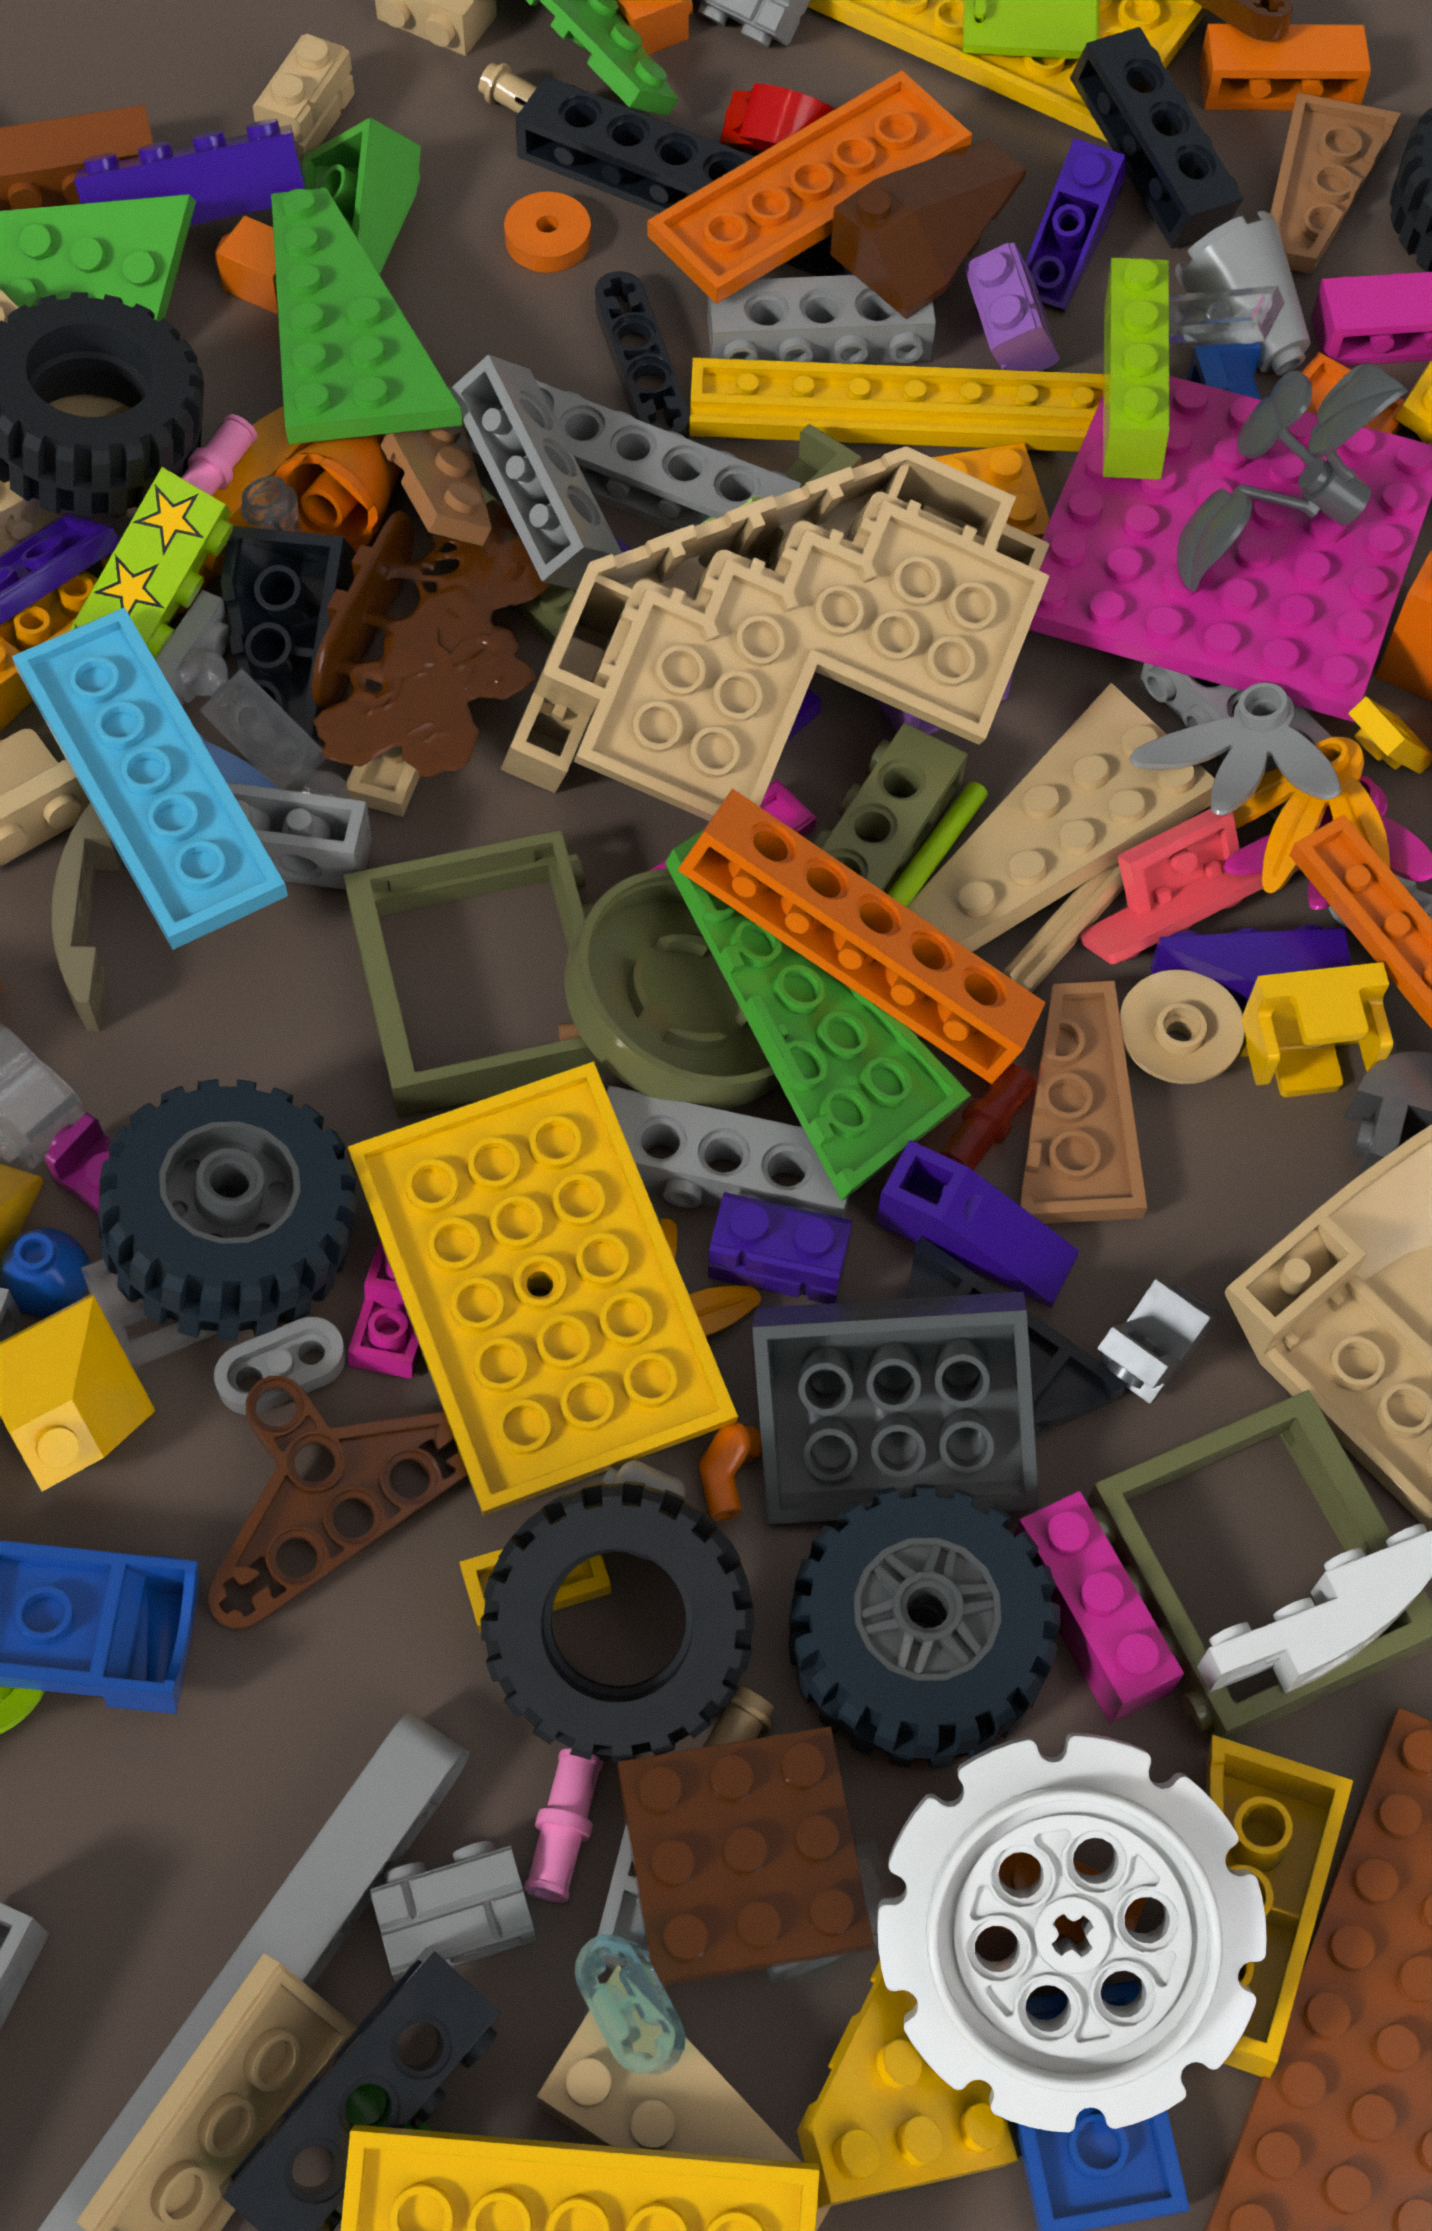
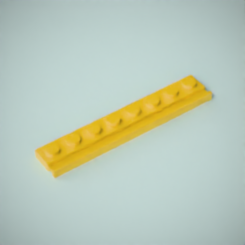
[689,358,1104,452]

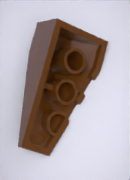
[830,138,1027,319]

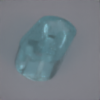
[574,1934,686,2075]

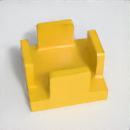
[1239,962,1393,1098]

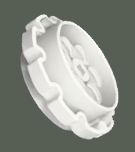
[878,1732,1267,2133]

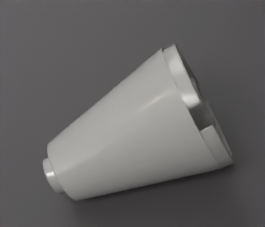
[1175,211,1311,376]

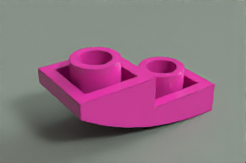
[347,1238,421,1379]

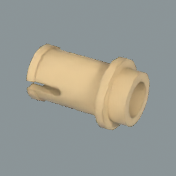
[478,63,537,113]
[702,1686,775,1748]

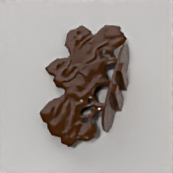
[311,500,552,777]

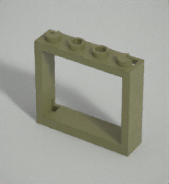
[343,830,610,1118]
[1087,1390,1432,1742]

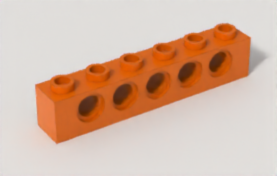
[677,788,1046,1084]

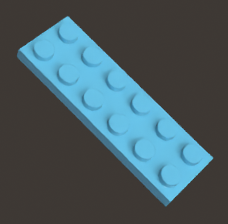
[12,607,288,950]

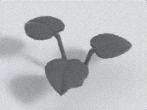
[1177,363,1408,593]

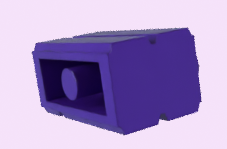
[708,1192,852,1304]

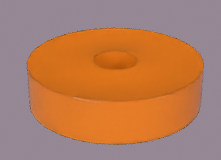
[504,191,591,273]

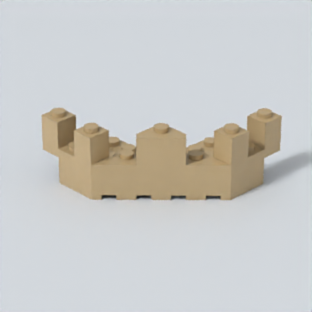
[500,446,1050,821]

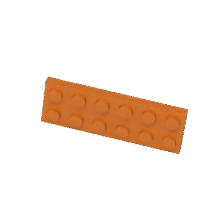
[647,70,972,304]

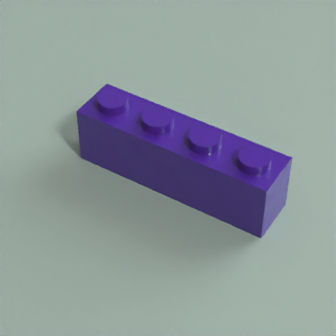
[74,119,307,225]

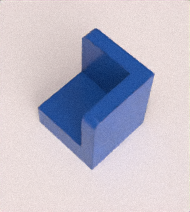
[1186,339,1261,400]

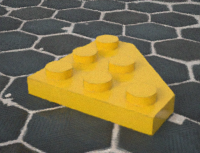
[797,1960,1018,2209]

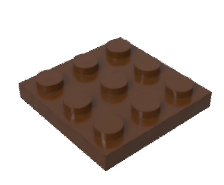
[617,1726,874,1988]

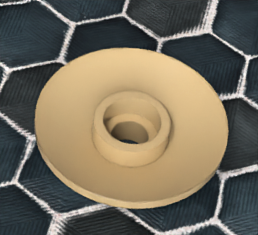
[1120,970,1245,1084]

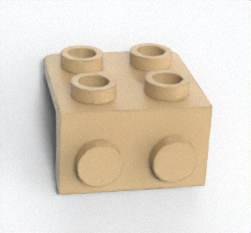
[0,729,89,867]

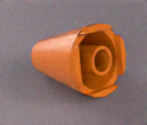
[271,434,402,552]

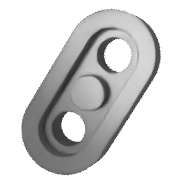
[214,1317,346,1415]

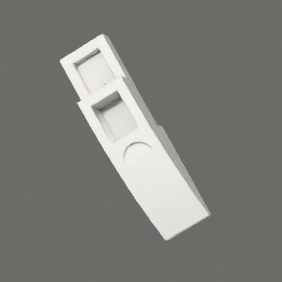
[1197,1523,1432,1693]

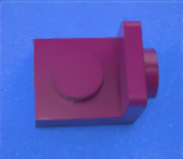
[44,1112,112,1216]

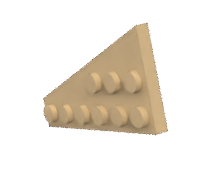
[907,683,1215,952]

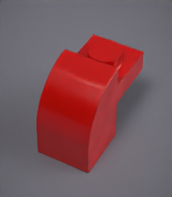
[719,83,835,152]

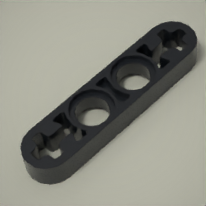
[595,271,690,439]

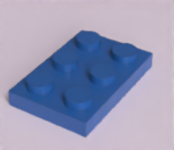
[1015,1980,1190,2231]

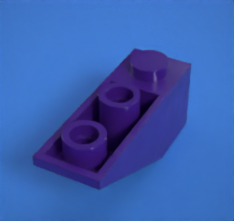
[1026,138,1127,312]
[1150,925,1352,1011]
[876,1140,1079,1308]

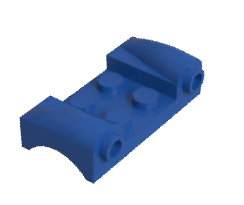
[0,1541,202,1714]

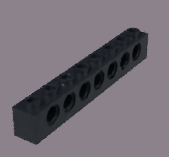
[515,76,854,276]

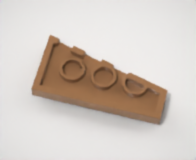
[1270,92,1401,274]
[381,384,492,546]
[1019,981,1147,1224]

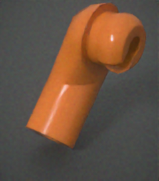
[698,1422,762,1522]

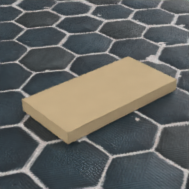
[75,1953,357,2231]

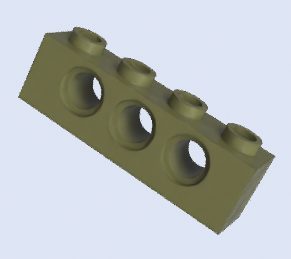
[815,722,968,894]

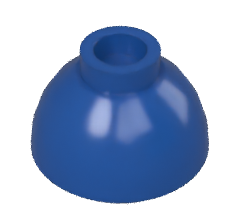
[0,1227,91,1316]

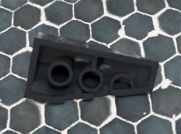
[220,526,356,770]

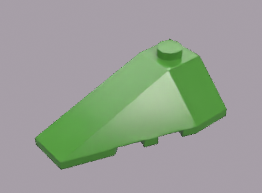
[302,117,421,275]

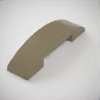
[51,803,122,1032]

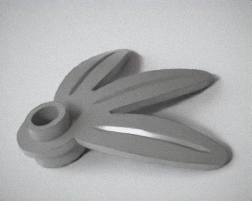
[1129,682,1341,815]

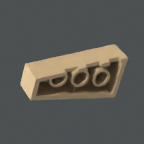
[536,1964,831,2231]

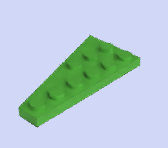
[526,0,679,116]
[271,188,463,445]
[0,194,196,322]
[665,829,971,1202]

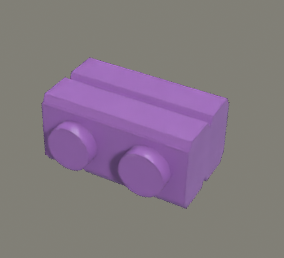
[964,242,1061,371]

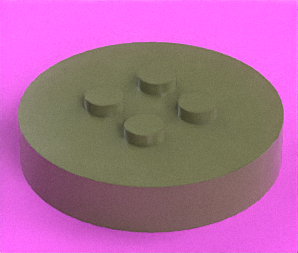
[565,868,779,1109]

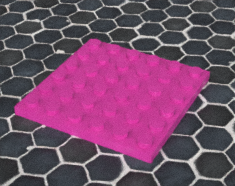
[1029,376,1432,722]

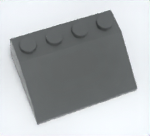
[752,1291,1039,1524]

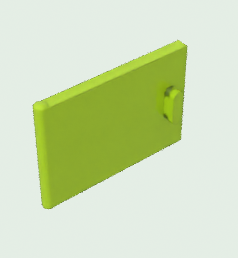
[962,0,1099,59]

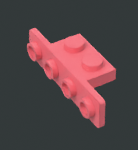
[1080,808,1300,964]

